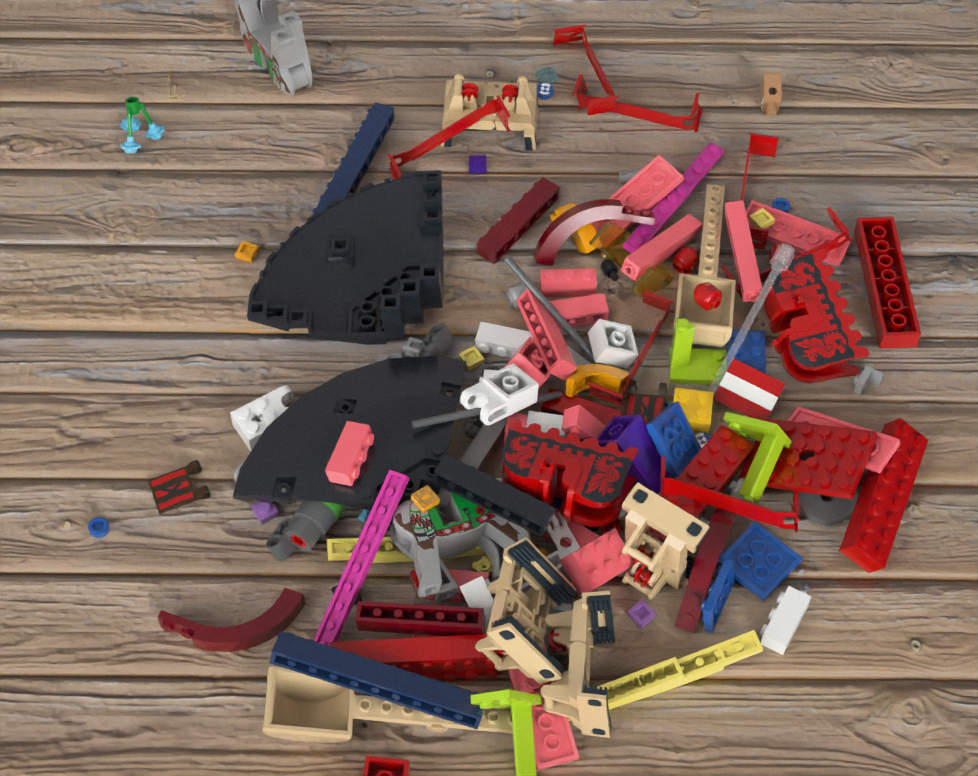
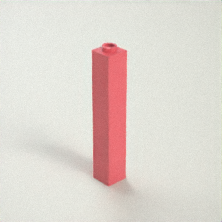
[725,200,762,302]
[621,214,703,281]

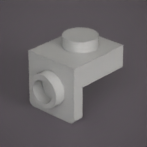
[401,337,424,358]
[853,365,884,395]

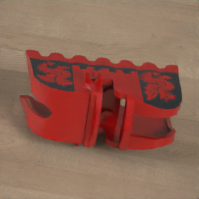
[764,248,869,383]
[502,418,638,527]

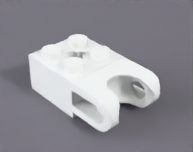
[460,363,539,425]
[230,385,293,452]

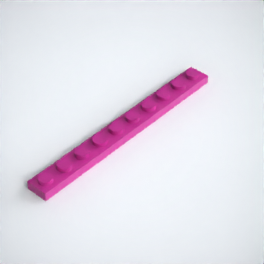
[622,142,725,253]
[314,470,410,646]

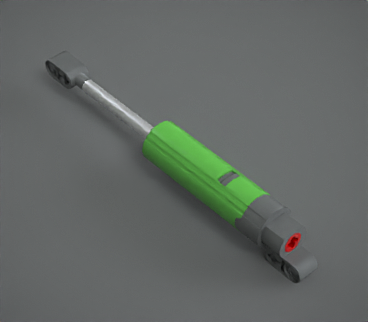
[266,323,454,561]

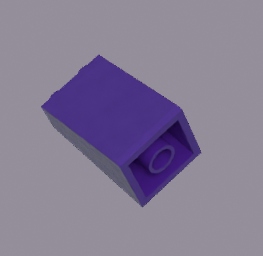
[597,415,671,494]

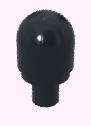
[601,259,619,281]

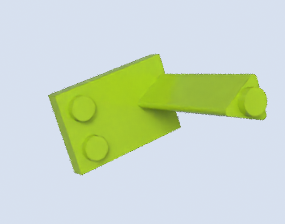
[669,317,727,385]
[723,412,792,504]
[471,689,542,776]

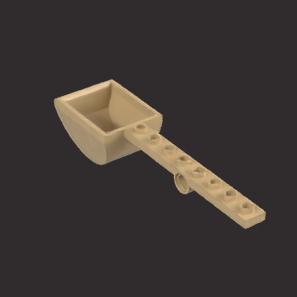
[674,184,736,347]
[263,667,513,743]

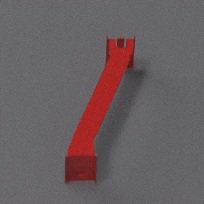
[553,24,619,116]
[573,74,703,132]
[388,95,511,180]
[730,133,779,250]
[720,207,853,297]
[588,290,674,407]
[660,456,800,533]

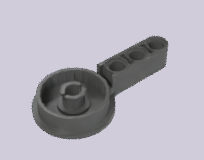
[798,491,858,526]

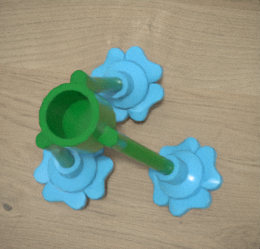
[120,97,165,153]

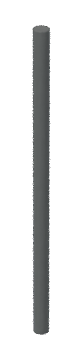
[504,256,605,365]
[411,391,562,428]

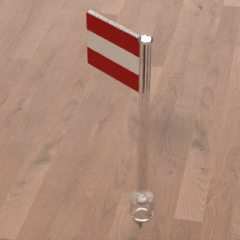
[707,243,795,421]

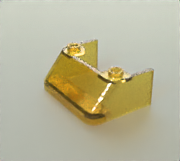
[589,221,674,297]

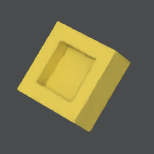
[749,208,775,229]
[458,346,485,371]

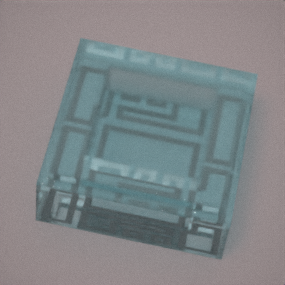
[535,67,558,84]

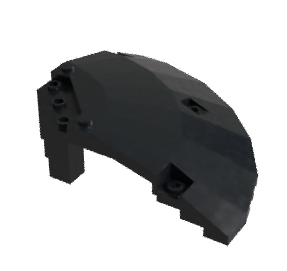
[247,170,444,345]
[233,356,467,530]

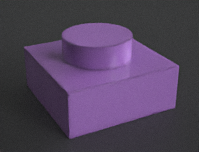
[251,501,279,525]
[627,599,657,629]

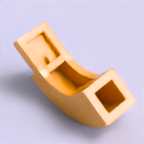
[550,202,602,253]
[565,364,630,397]

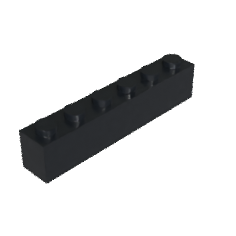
[432,454,556,537]

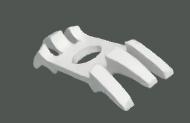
[546,512,580,557]

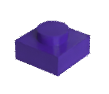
[469,155,487,174]

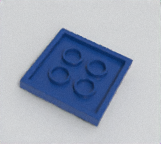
[646,401,701,478]
[717,522,803,601]

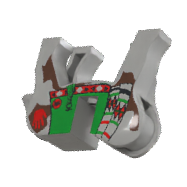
[234,0,313,96]
[390,493,531,603]

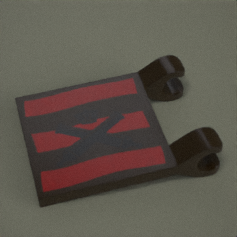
[624,380,667,424]
[148,460,211,514]

